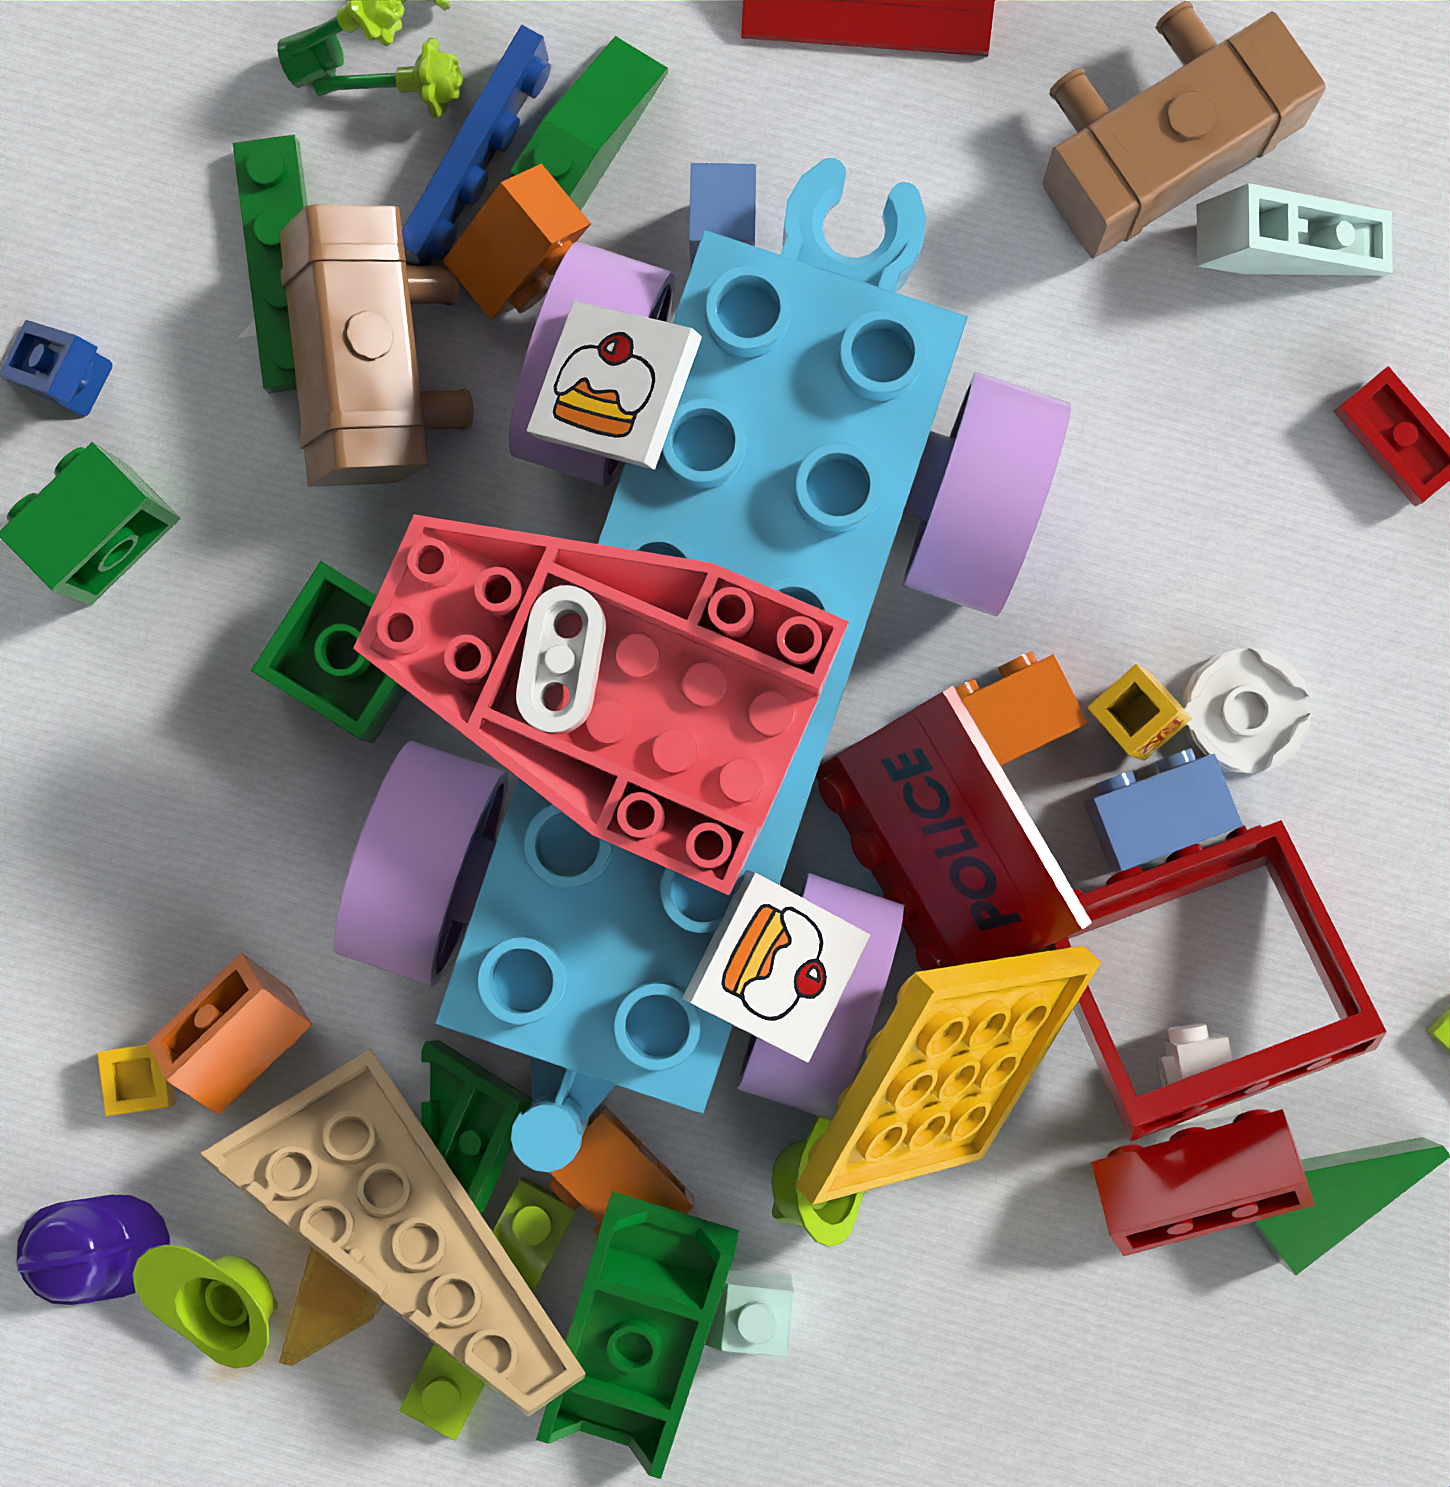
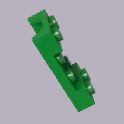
[536,1191,739,1479]

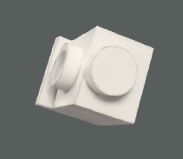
[1158,1023,1242,1126]

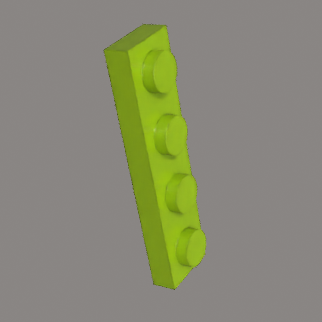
[399,1176,577,1441]

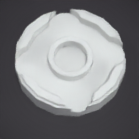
[1182,648,1311,774]

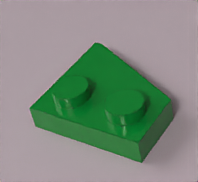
[421,1040,533,1214]

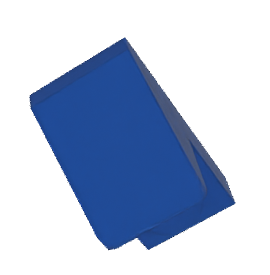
[0,320,112,416]

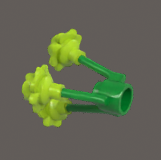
[277,0,464,118]

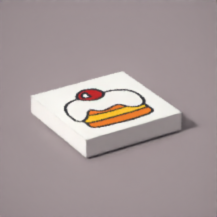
[527,300,702,470]
[682,870,871,1063]

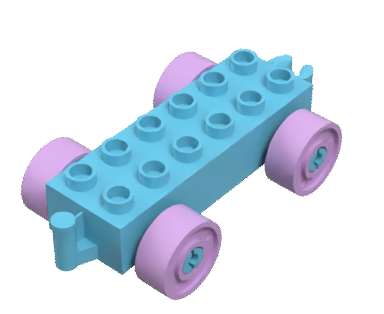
[334,158,1071,1172]

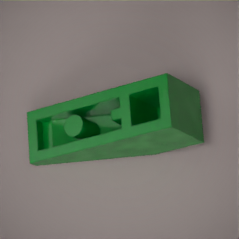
[510,36,668,211]
[1249,1137,1450,1275]

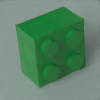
[0,442,181,606]
[250,561,407,744]

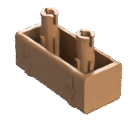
[1043,1,1326,259]
[279,204,474,487]

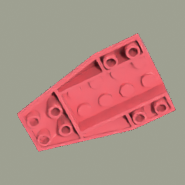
[353,514,849,895]

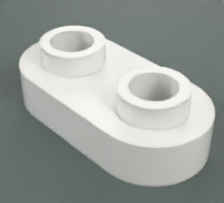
[516,585,606,734]

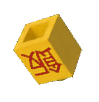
[1087,664,1193,761]

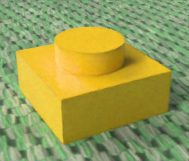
[97,1044,176,1116]

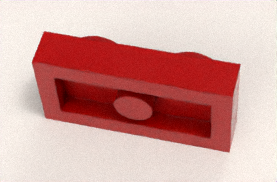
[1333,366,1450,507]

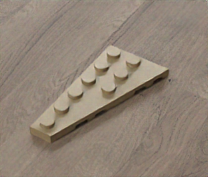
[200,1049,585,1417]

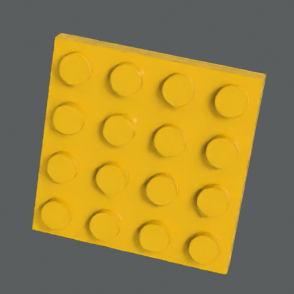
[795,946,1101,1205]

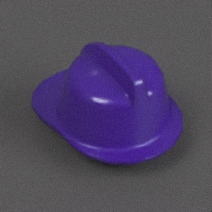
[16,1194,170,1305]

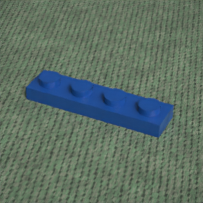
[402,24,551,265]

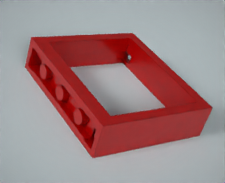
[1046,820,1387,1142]

